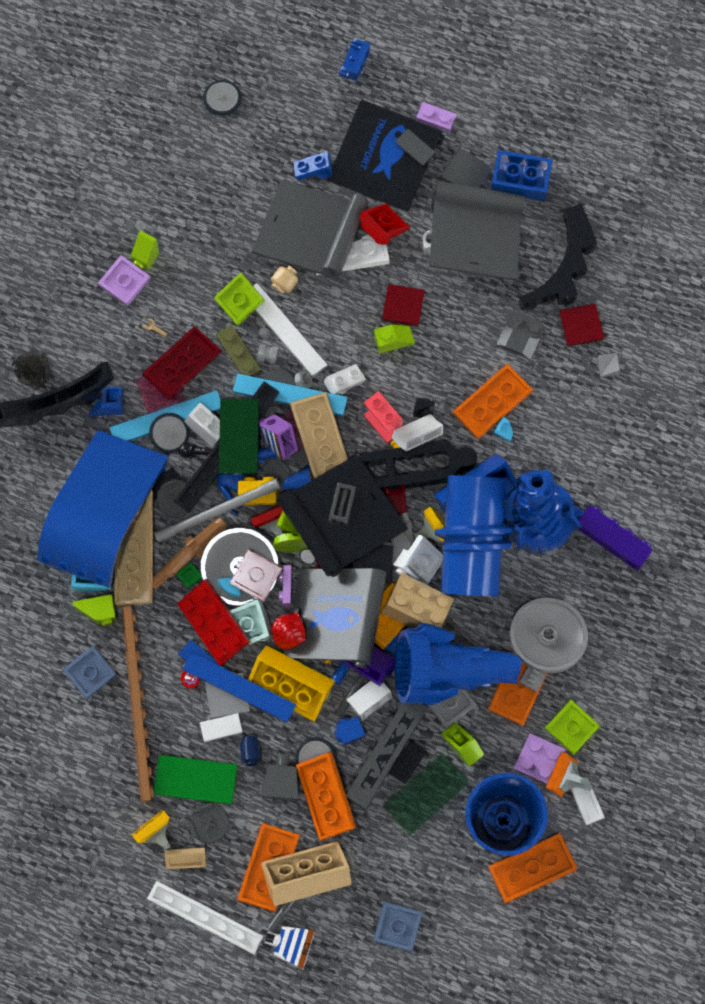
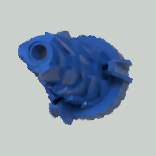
[504,469,583,553]
[394,623,522,705]

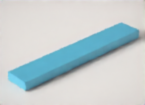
[233,373,348,417]
[110,391,220,442]

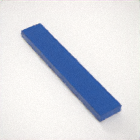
[183,652,296,723]

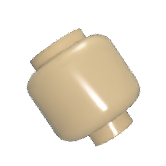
[271,266,299,294]

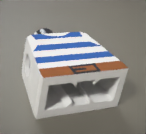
[265,926,315,970]

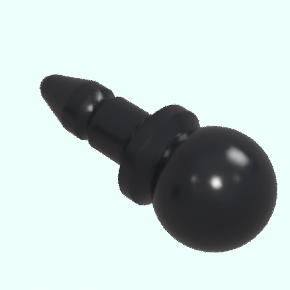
[178,443,212,458]

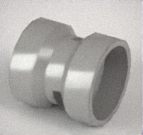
[257,344,279,365]

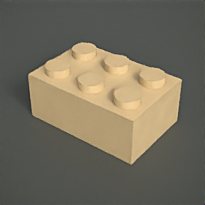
[381,573,454,628]

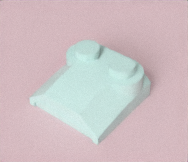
[229,600,272,646]

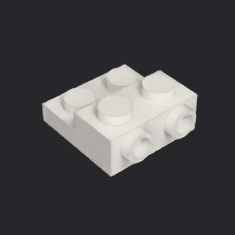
[393,535,443,585]

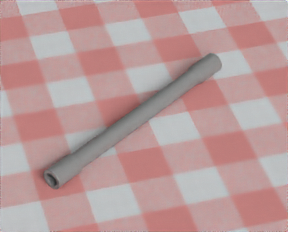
[154,478,281,543]

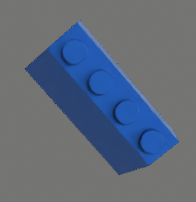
[434,454,518,514]

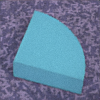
[494,417,513,443]
[217,577,241,597]

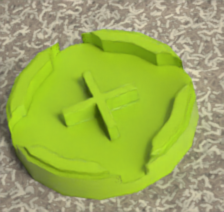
[273,533,308,553]

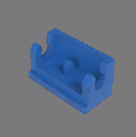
[339,39,370,81]

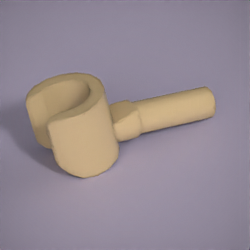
[141,319,168,337]

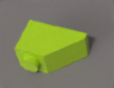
[131,230,160,271]
[374,325,415,354]
[73,594,117,626]
[441,722,484,767]

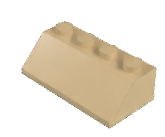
[261,841,351,906]

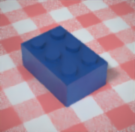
[491,150,553,202]

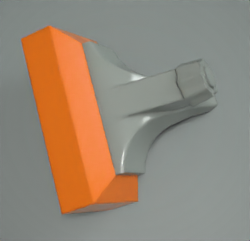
[545,752,593,797]

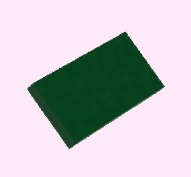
[219,399,259,475]

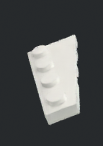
[316,234,390,275]

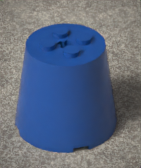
[466,773,548,856]

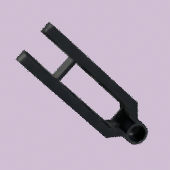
[352,441,477,492]

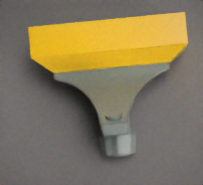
[414,507,445,542]
[131,809,173,852]

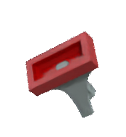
[249,505,283,537]

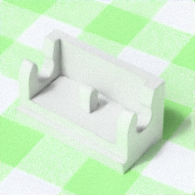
[184,403,220,447]
[347,681,393,721]

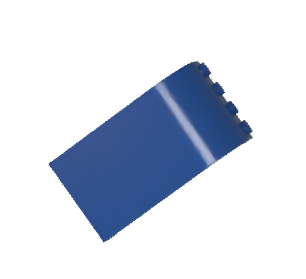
[37,430,168,588]

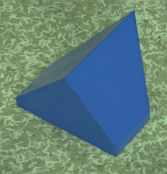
[86,387,123,417]
[282,465,314,491]

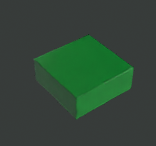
[176,562,203,590]

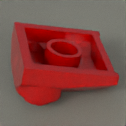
[359,203,411,245]

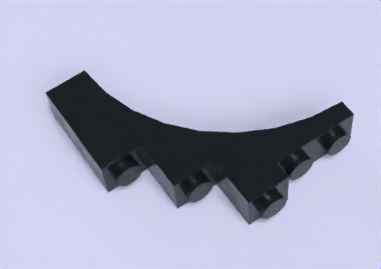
[519,204,597,310]
[0,362,114,428]

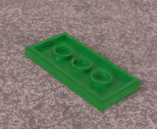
[153,755,238,805]

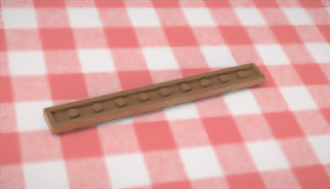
[121,606,153,804]

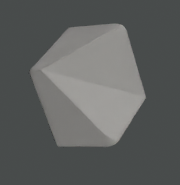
[597,353,620,378]

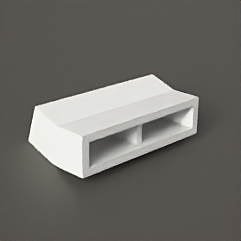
[392,414,443,451]

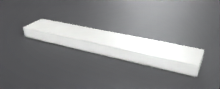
[254,283,327,378]
[147,881,264,954]

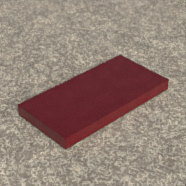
[142,326,222,400]

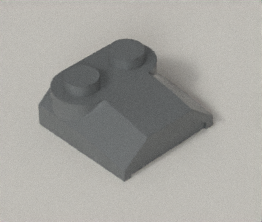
[496,312,546,361]

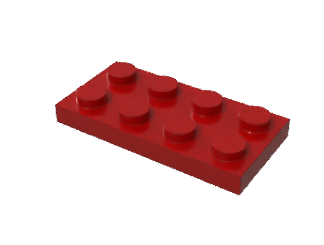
[177,580,251,666]

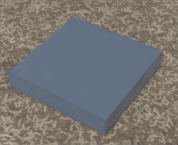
[62,645,118,700]
[373,902,423,952]

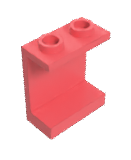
[364,391,403,444]

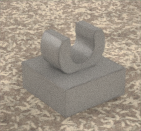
[519,667,546,693]

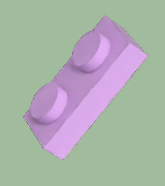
[416,102,457,132]
[279,565,292,607]

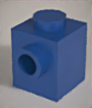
[334,717,365,747]

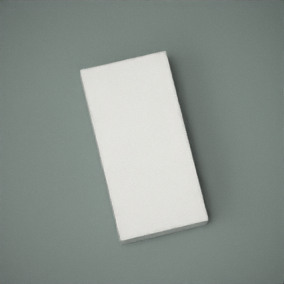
[200,713,243,743]
[570,782,605,826]

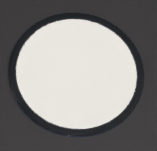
[300,549,316,565]

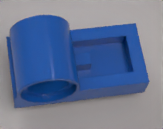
[294,151,332,181]

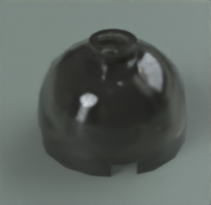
[12,351,50,390]

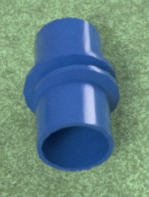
[435,475,512,596]

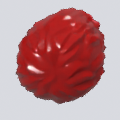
[271,612,306,650]

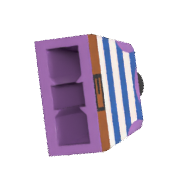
[258,414,298,461]

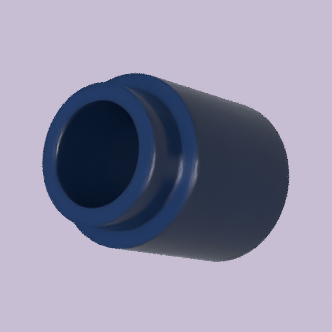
[240,736,261,767]

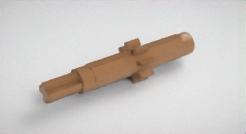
[153,516,228,590]

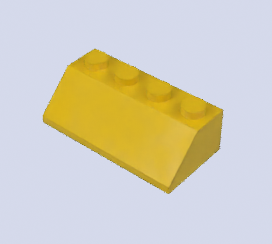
[248,645,335,722]

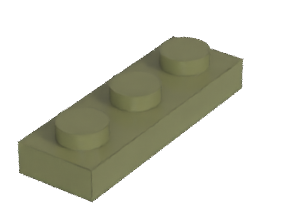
[216,325,261,377]

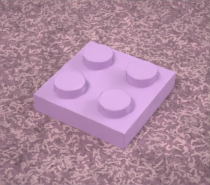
[98,255,151,306]
[513,733,566,785]

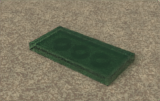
[384,753,469,836]

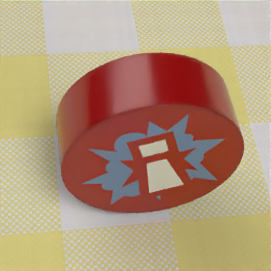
[181,671,201,689]

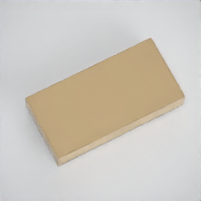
[164,848,206,869]

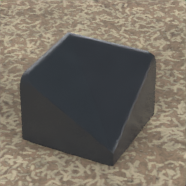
[413,398,435,418]

